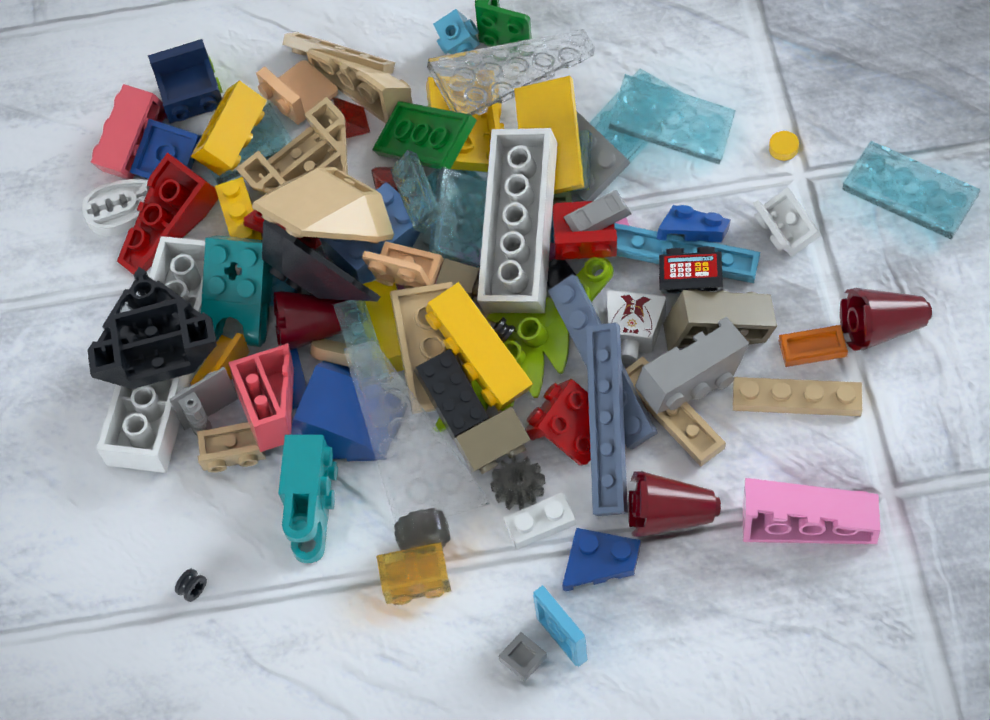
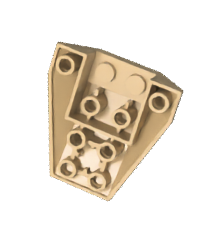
[252,167,394,244]

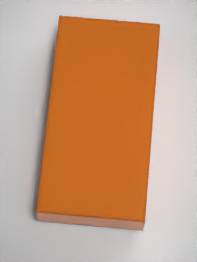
[778,325,848,367]

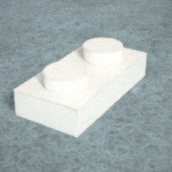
[503,492,576,549]

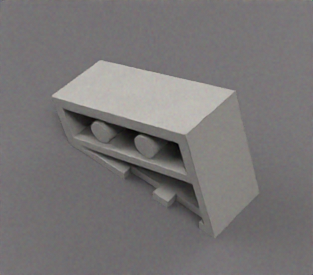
[635,316,749,414]

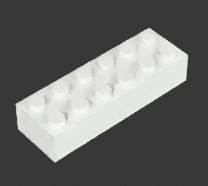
[477,128,558,313]

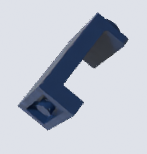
[148,39,222,124]

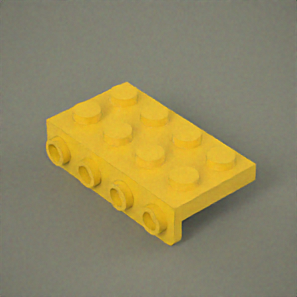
[426,72,504,172]

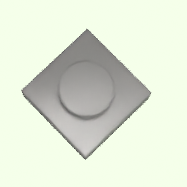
[498,632,547,682]

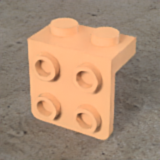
[256,60,338,125]
[362,241,444,289]

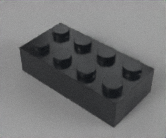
[414,349,489,440]

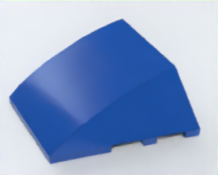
[291,361,408,462]

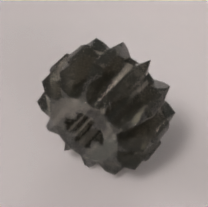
[490,455,546,510]
[394,508,451,556]

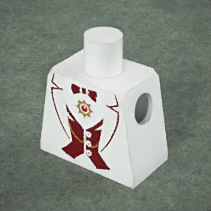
[607,290,666,364]

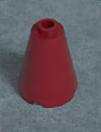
[839,288,932,351]
[273,291,358,350]
[628,471,721,537]

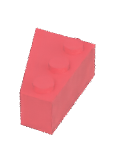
[91,84,168,180]
[228,344,294,452]

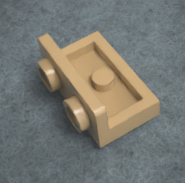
[197,422,266,473]

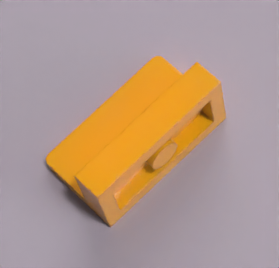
[190,332,250,386]

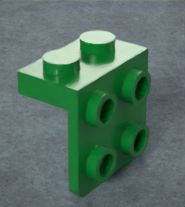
[475,0,532,55]

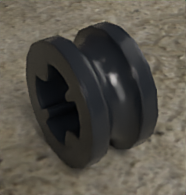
[493,317,515,343]
[175,568,207,602]

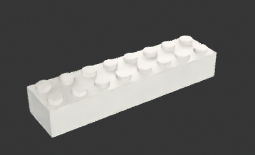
[96,236,205,473]

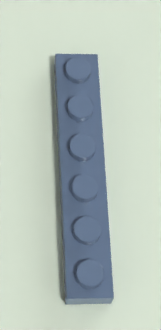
[548,274,658,449]
[586,322,628,516]

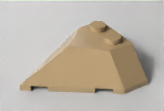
[236,97,348,193]

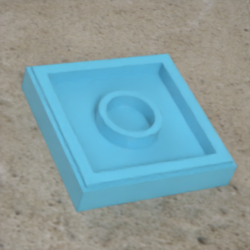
[533,585,588,667]

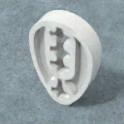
[82,179,149,236]

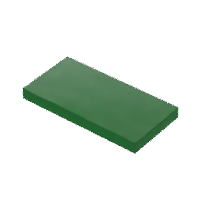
[372,101,477,172]

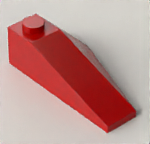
[117,152,218,275]

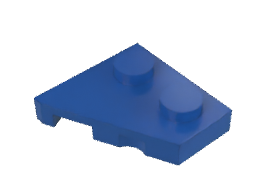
[656,205,731,243]
[562,528,641,591]

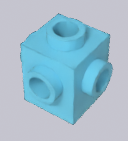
[433,9,480,59]

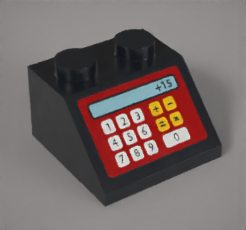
[659,247,723,294]

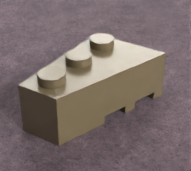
[663,289,777,351]

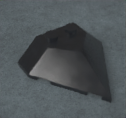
[262,220,381,302]
[87,267,217,389]

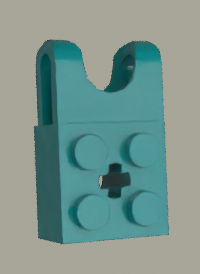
[201,236,273,347]
[278,435,338,564]

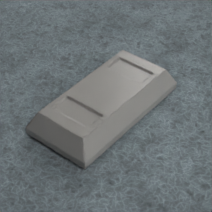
[564,190,631,232]

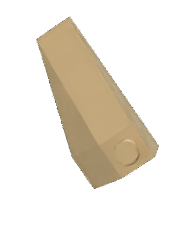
[306,49,413,124]

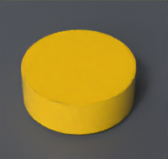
[769,131,799,161]

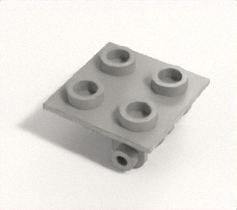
[169,367,238,435]

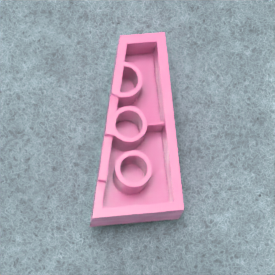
[743,478,880,544]

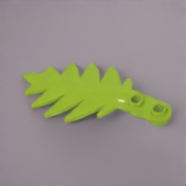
[433,257,614,433]

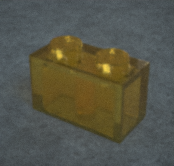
[376,542,451,605]

